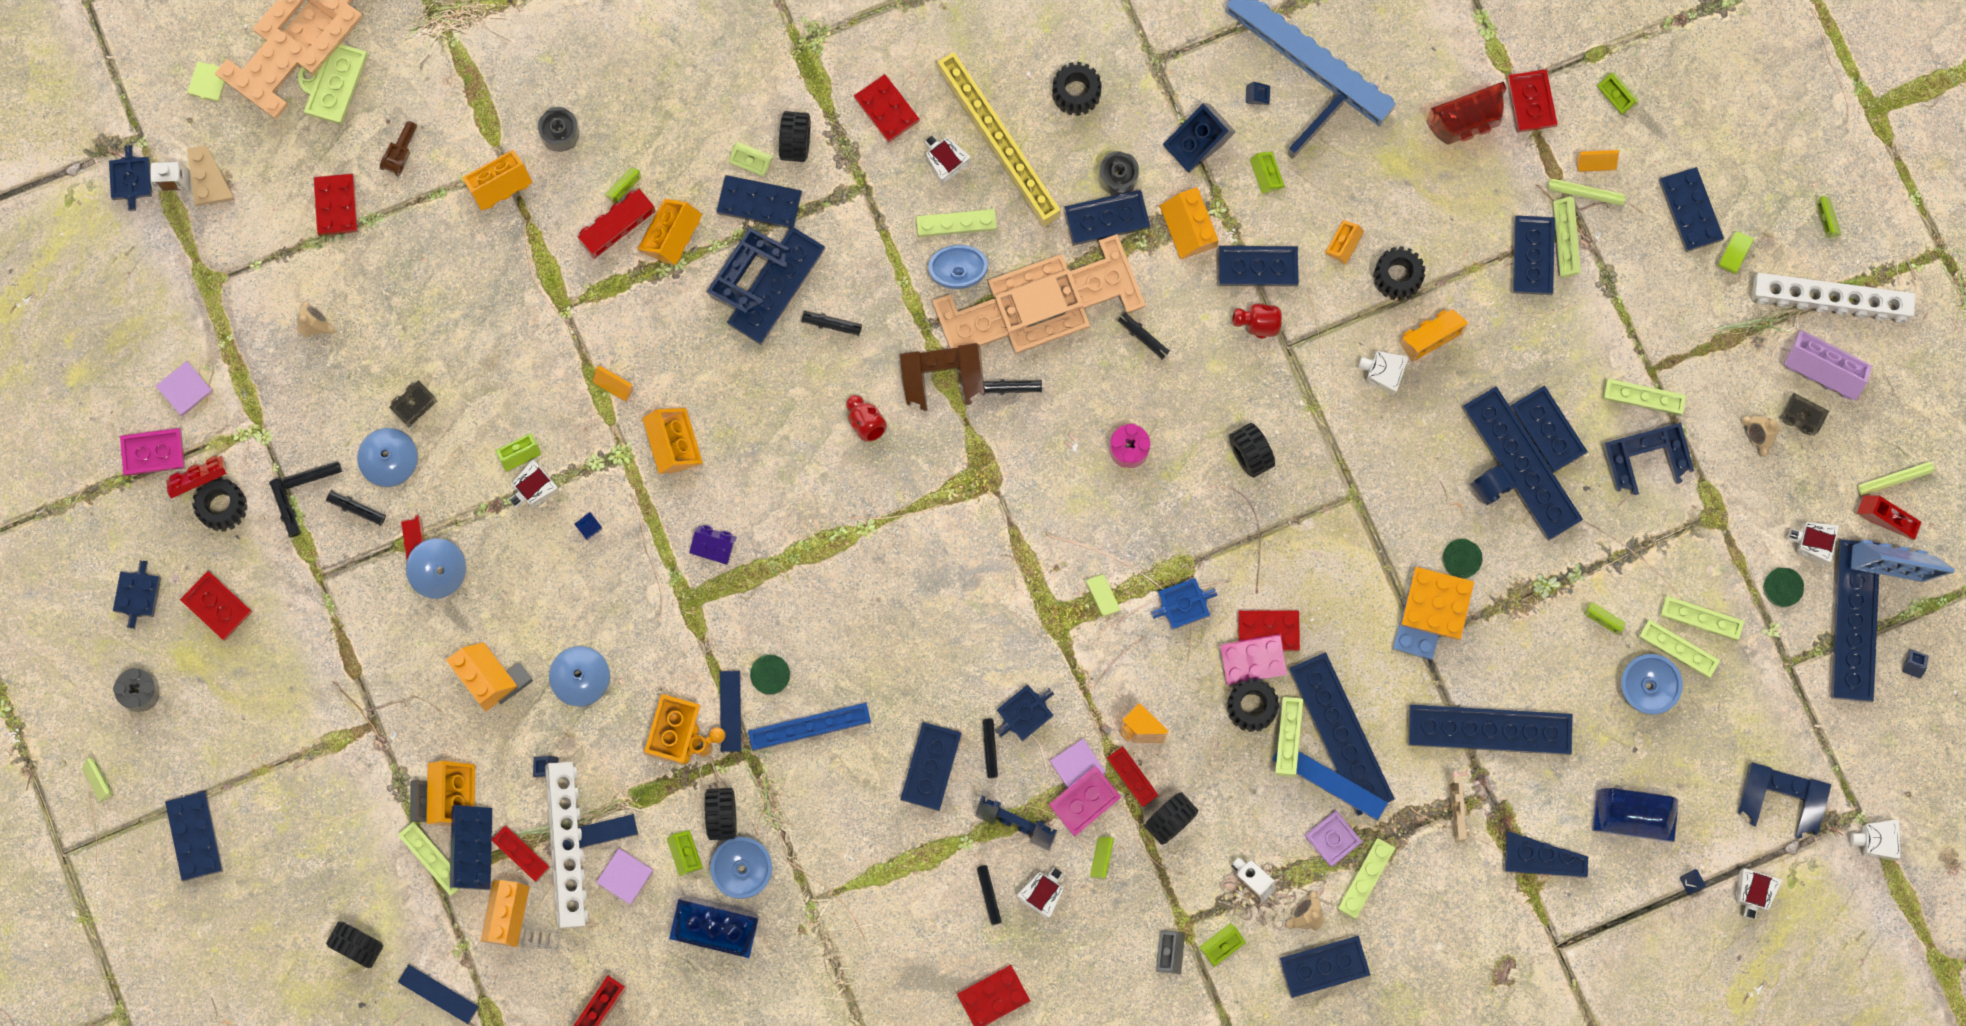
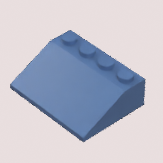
[1851,540,1955,582]

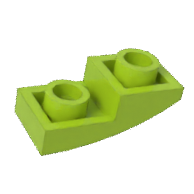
[1718,231,1754,274]

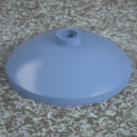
[928,245,988,289]
[357,428,418,487]
[406,538,466,599]
[549,646,610,707]
[1621,654,1683,715]
[710,837,772,899]

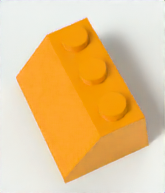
[462,150,533,211]
[1159,187,1219,260]
[637,199,703,265]
[1400,309,1468,363]
[642,408,703,474]
[446,642,518,712]
[644,694,700,764]
[1120,703,1169,743]
[426,761,475,826]
[480,880,530,948]

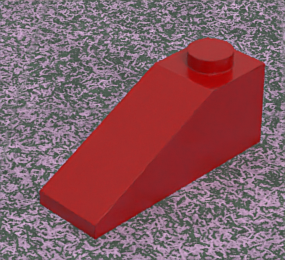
[1857,495,1922,540]

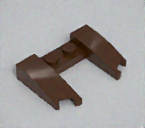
[900,343,985,411]

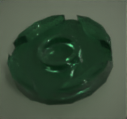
[1442,539,1483,579]
[1763,567,1804,608]
[750,655,790,695]

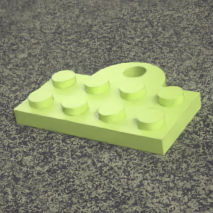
[298,44,369,125]

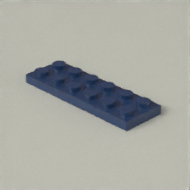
[728,226,826,345]

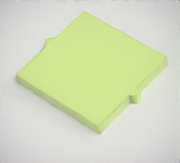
[187,61,225,102]

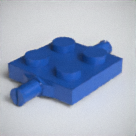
[1150,578,1218,630]

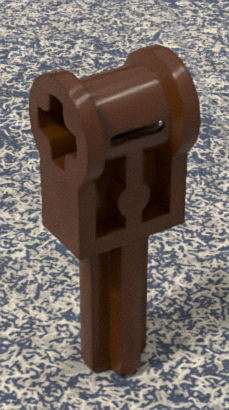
[379,121,417,177]

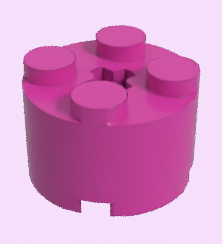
[1110,423,1151,468]

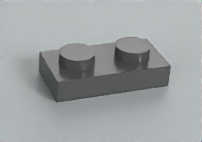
[410,780,427,823]

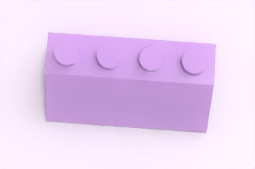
[1784,329,1872,401]

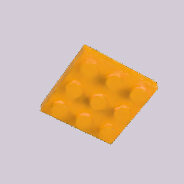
[1401,567,1474,641]

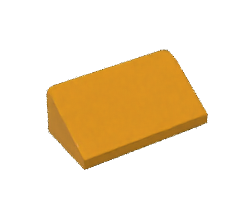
[1576,150,1619,172]
[1325,220,1364,264]
[593,365,634,401]

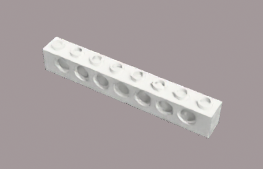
[1751,273,1916,323]
[545,762,588,929]

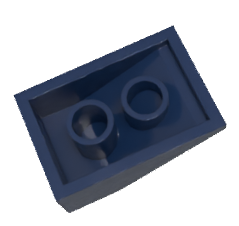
[1163,103,1236,173]

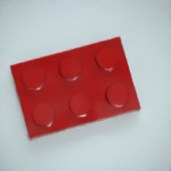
[1507,69,1558,133]
[854,74,920,143]
[314,173,358,236]
[166,456,227,499]
[180,571,252,641]
[1238,610,1300,652]
[957,965,1031,1026]

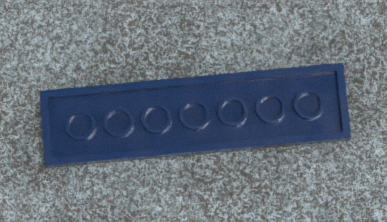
[1462,386,1583,541]
[1831,539,1881,702]
[1289,652,1395,817]
[1408,705,1573,755]

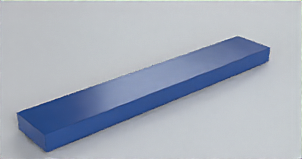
[748,703,871,751]
[1272,750,1388,821]

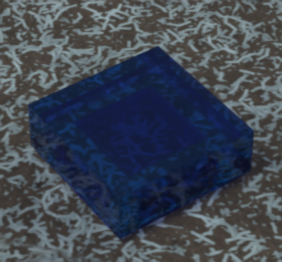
[574,512,603,540]

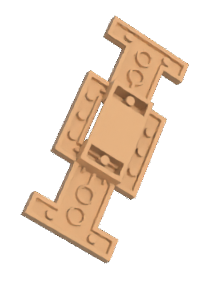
[215,0,363,120]
[932,234,1146,374]

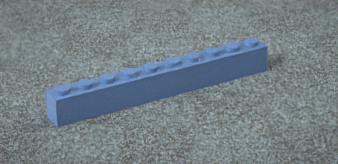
[1225,0,1396,127]

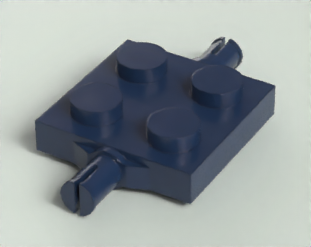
[109,145,152,211]
[113,560,161,629]
[996,685,1054,742]

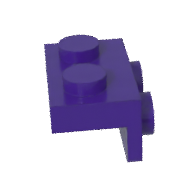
[689,525,737,565]

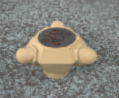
[296,302,335,337]
[1742,416,1780,457]
[1286,891,1325,930]

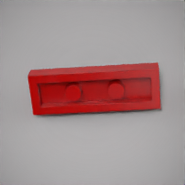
[1106,746,1159,808]
[491,825,550,882]

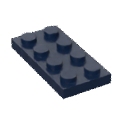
[1659,167,1724,252]
[717,175,802,229]
[1064,190,1150,246]
[1513,215,1555,295]
[1219,246,1299,286]
[1510,385,1588,473]
[900,722,962,812]
[165,792,223,882]
[450,805,493,890]
[1279,935,1371,998]

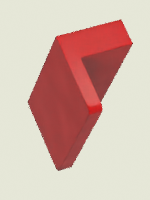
[401,515,425,559]

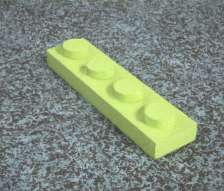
[1553,196,1581,278]
[916,209,997,237]
[1603,379,1686,416]
[1660,596,1744,641]
[1638,619,1720,679]
[1276,697,1303,777]
[398,822,460,897]
[1338,838,1395,919]

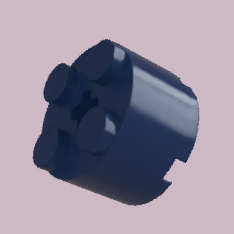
[1469,461,1517,505]

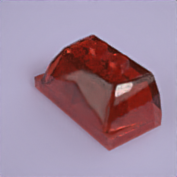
[1426,81,1507,145]

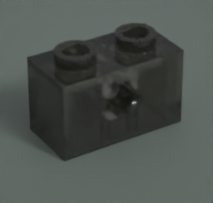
[389,380,438,428]
[1779,392,1829,436]

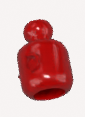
[1232,303,1282,339]
[846,395,887,442]

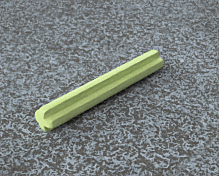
[1548,179,1626,206]
[1858,462,1935,496]

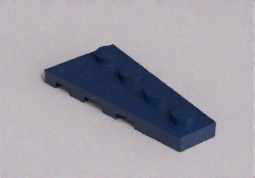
[1505,831,1589,878]

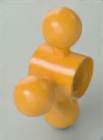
[679,722,726,765]

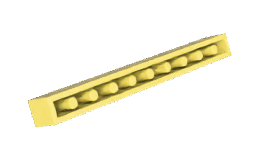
[938,52,1060,227]

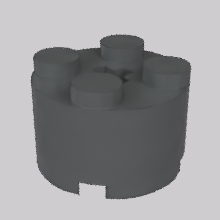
[538,107,580,152]
[1099,151,1139,196]
[113,668,159,712]

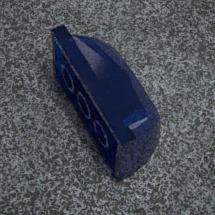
[1592,788,1679,842]
[669,897,759,958]

